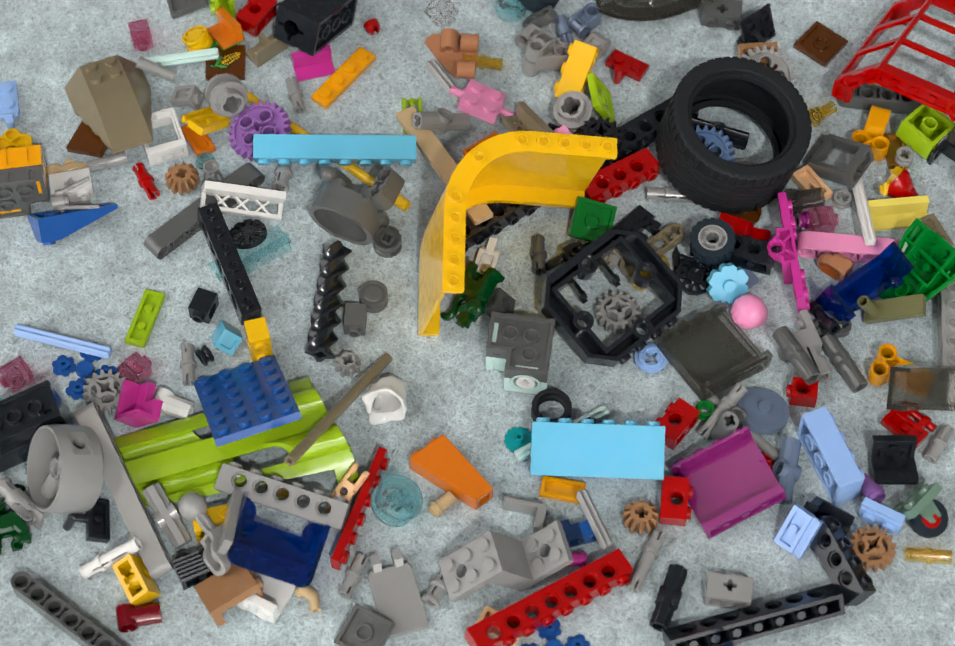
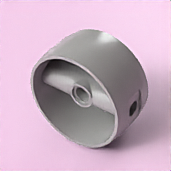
[27,424,103,514]

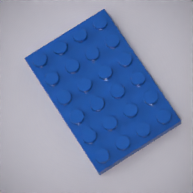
[193,355,302,447]

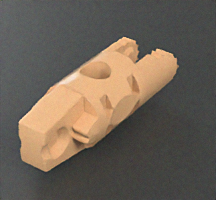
[325,462,370,513]

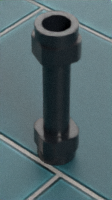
[809,301,840,335]

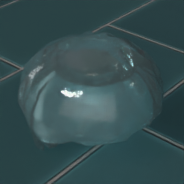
[494,0,527,22]

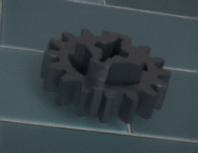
[579,116,623,147]

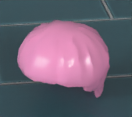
[730,294,768,330]

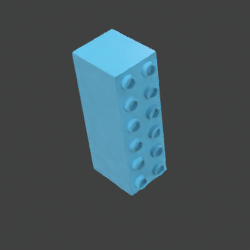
[530,417,665,480]

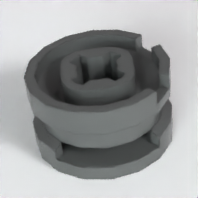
[373,226,402,258]
[359,280,388,313]

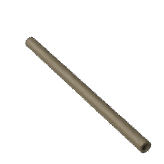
[285,353,392,466]

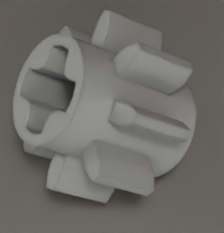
[335,351,361,378]

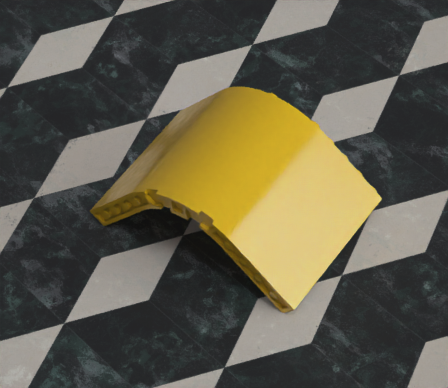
[417,131,617,336]

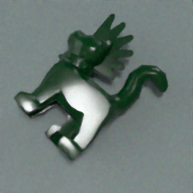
[440,262,505,329]
[0,484,32,555]

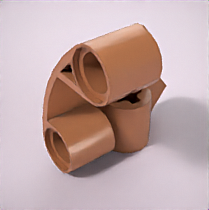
[424,28,479,79]

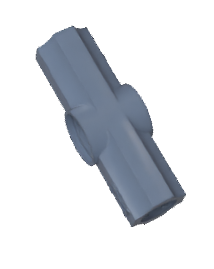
[772,437,802,505]

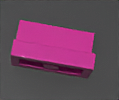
[291,45,335,82]

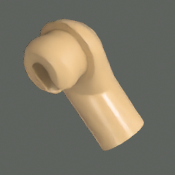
[294,583,321,613]

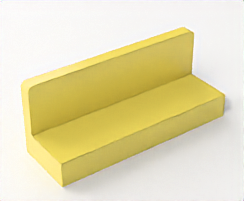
[868,195,929,231]

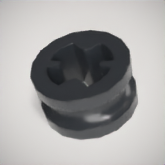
[195,345,215,367]

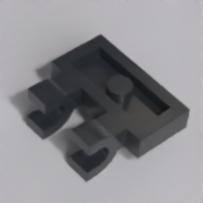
[613,205,662,240]

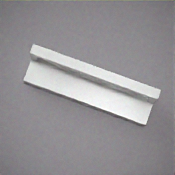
[200,180,286,220]

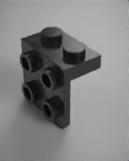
[869,435,919,485]

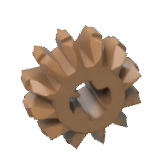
[165,161,200,196]
[622,497,660,536]

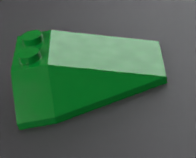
[877,218,955,302]

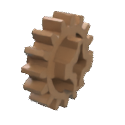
[849,525,896,573]

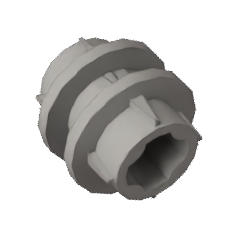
[204,73,248,117]
[553,91,596,135]

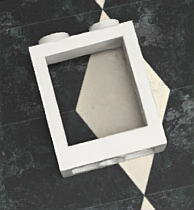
[142,107,188,166]

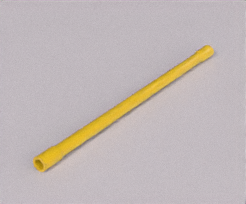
[247,90,411,212]

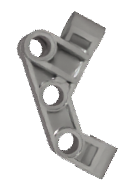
[516,24,611,77]

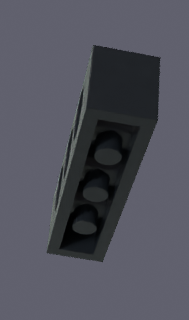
[690,234,777,275]
[811,516,876,606]

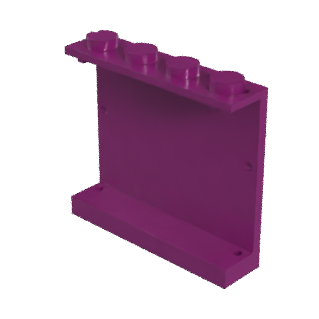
[670,426,787,539]

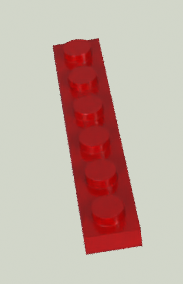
[331,447,390,571]

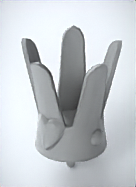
[203,160,224,182]

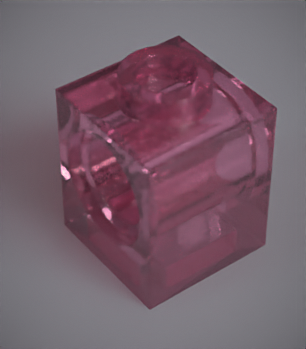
[128,19,154,52]
[808,206,839,233]
[117,351,153,385]
[0,356,34,394]

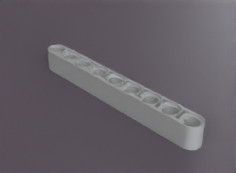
[74,402,174,580]

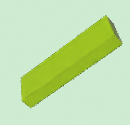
[124,289,166,349]

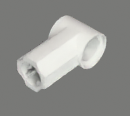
[153,387,195,419]

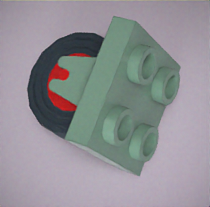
[893,482,949,538]

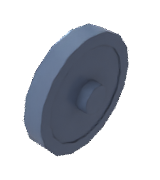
[737,387,790,435]

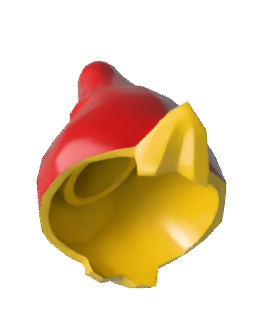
[878,166,919,198]

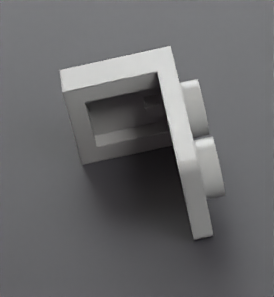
[503,496,550,534]

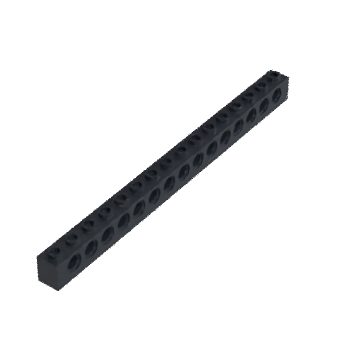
[465,97,699,253]

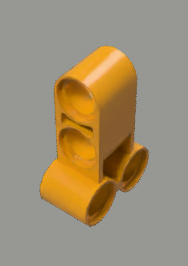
[851,105,892,162]
[867,343,935,397]

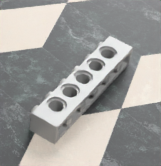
[937,282,955,382]
[214,461,351,531]

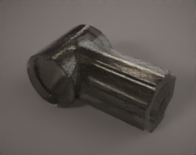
[784,187,825,214]

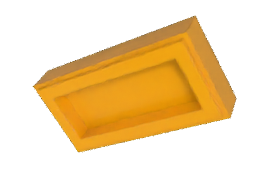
[539,475,586,504]

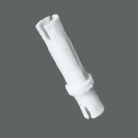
[79,537,143,579]

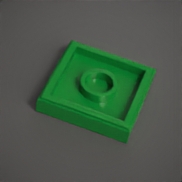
[568,196,617,242]

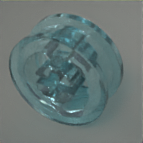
[370,475,423,527]

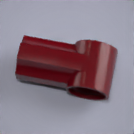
[115,602,162,633]

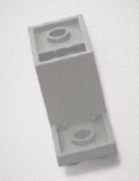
[438,521,574,603]

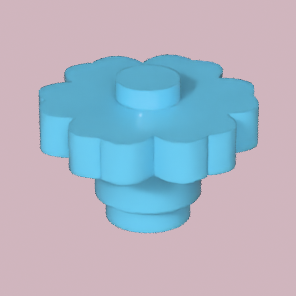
[707,263,749,305]

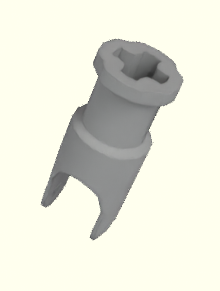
[0,476,36,521]

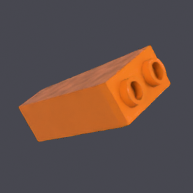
[409,434,493,510]

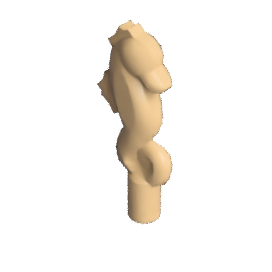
[46,158,88,177]

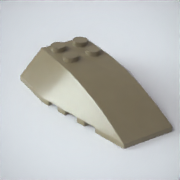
[64,55,153,154]

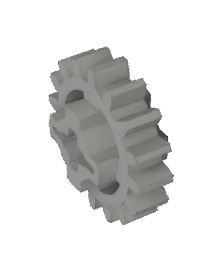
[595,291,641,334]
[83,369,126,415]

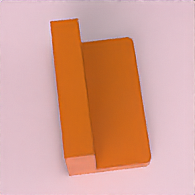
[207,7,244,49]

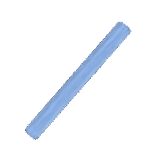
[14,324,112,359]

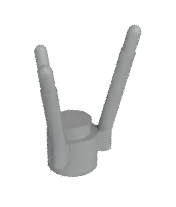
[51,177,100,212]

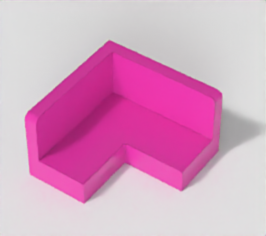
[114,380,163,428]

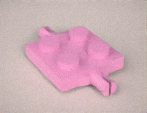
[449,79,514,125]

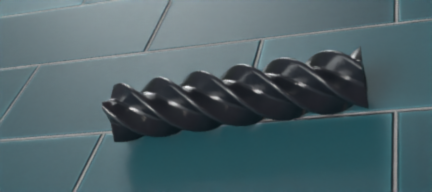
[305,240,352,362]

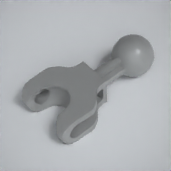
[179,492,254,576]

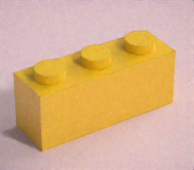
[554,40,600,98]

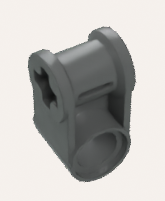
[710,406,747,440]

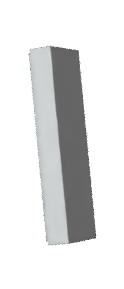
[218,489,243,555]

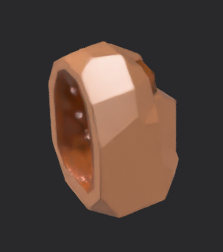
[817,253,855,282]

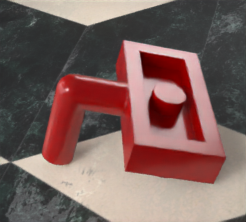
[605,49,649,85]

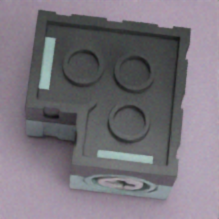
[486,311,555,394]

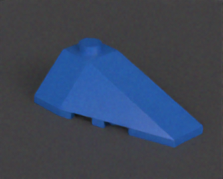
[27,202,118,246]

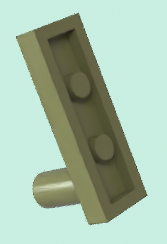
[857,294,926,324]

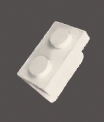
[237,568,295,624]

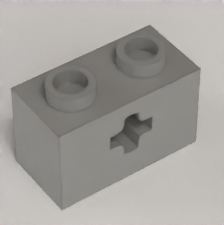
[704,571,753,609]

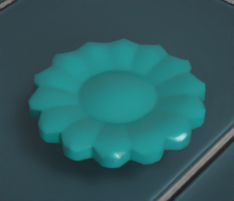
[504,426,531,453]

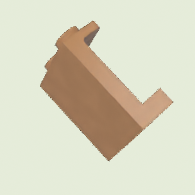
[194,559,265,627]

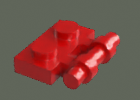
[880,400,937,448]

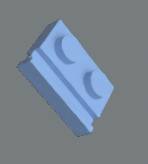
[858,497,906,535]
[774,503,824,559]

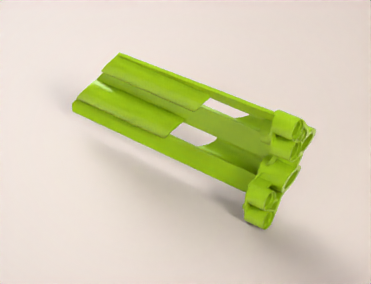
[113,377,359,508]

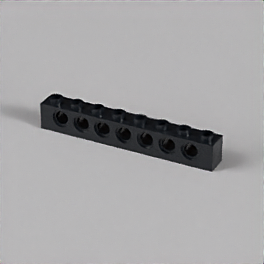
[662,583,845,646]

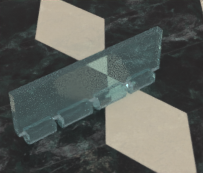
[208,225,292,282]

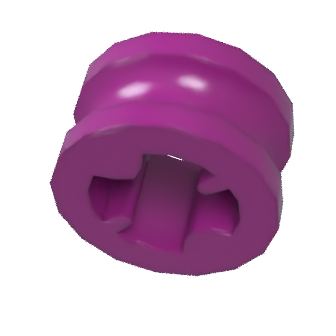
[796,211,810,230]

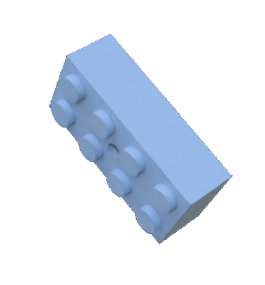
[797,406,865,506]

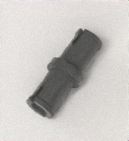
[531,235,547,276]

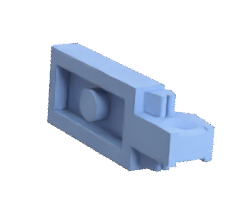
[0,80,20,130]

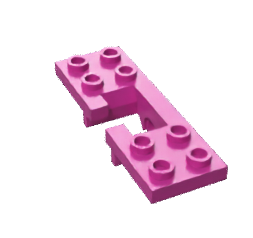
[767,192,810,314]

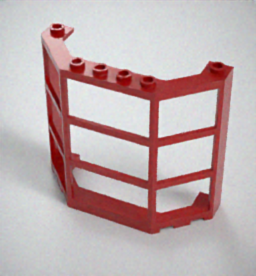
[831,0,955,122]

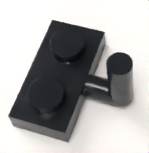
[63,498,110,543]

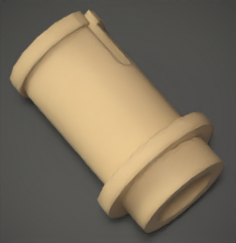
[428,491,457,518]

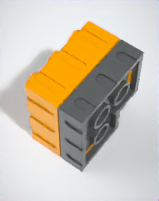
[0,145,49,219]

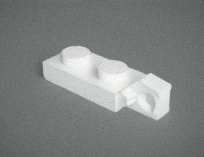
[475,237,500,274]

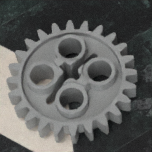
[741,45,797,87]

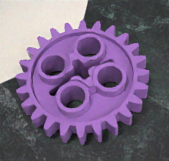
[227,100,292,161]

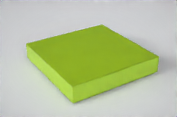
[587,72,616,123]

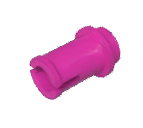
[568,551,587,568]

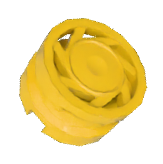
[182,25,213,52]

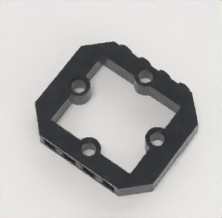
[541,229,683,367]

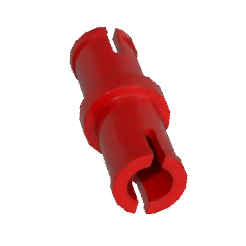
[132,162,160,200]

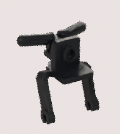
[545,240,621,304]

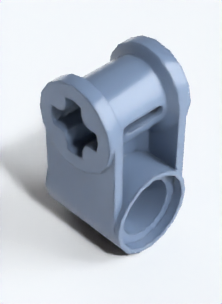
[567,2,601,39]

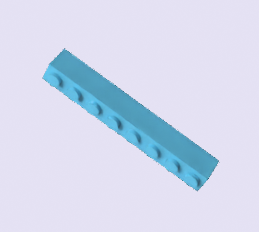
[253,134,416,167]

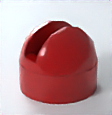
[363,18,381,35]

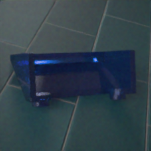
[227,497,331,587]

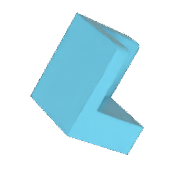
[211,320,243,356]

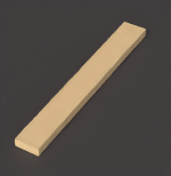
[396,106,493,226]

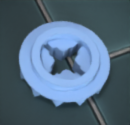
[634,343,668,375]

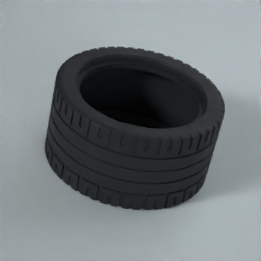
[655,57,812,214]

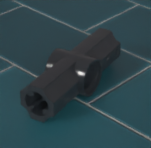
[692,116,750,150]
[649,564,688,632]

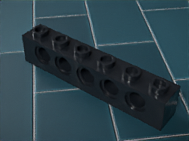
[198,202,262,325]

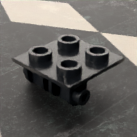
[737,3,776,44]

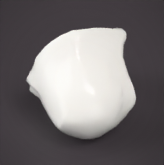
[362,376,408,425]

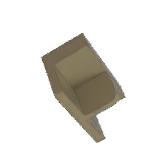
[245,33,289,68]

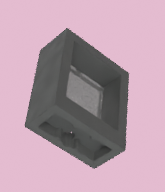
[808,134,874,188]

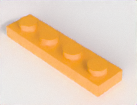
[311,46,376,110]

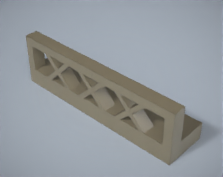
[501,102,555,133]

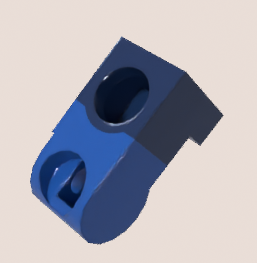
[560,519,597,548]

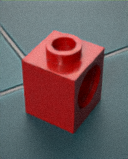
[786,377,819,408]

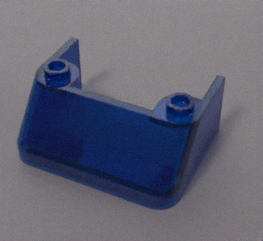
[815,241,914,323]

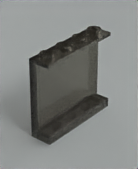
[657,301,773,401]

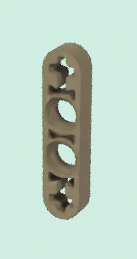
[619,223,685,277]

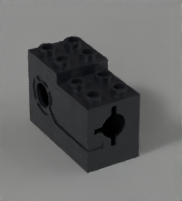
[273,0,358,56]
[0,380,74,473]

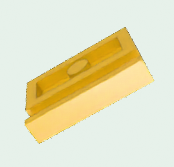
[181,106,231,136]

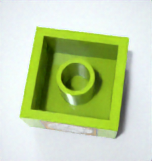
[895,104,955,160]

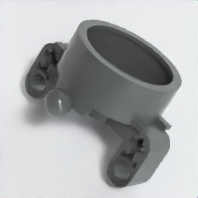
[309,165,405,245]

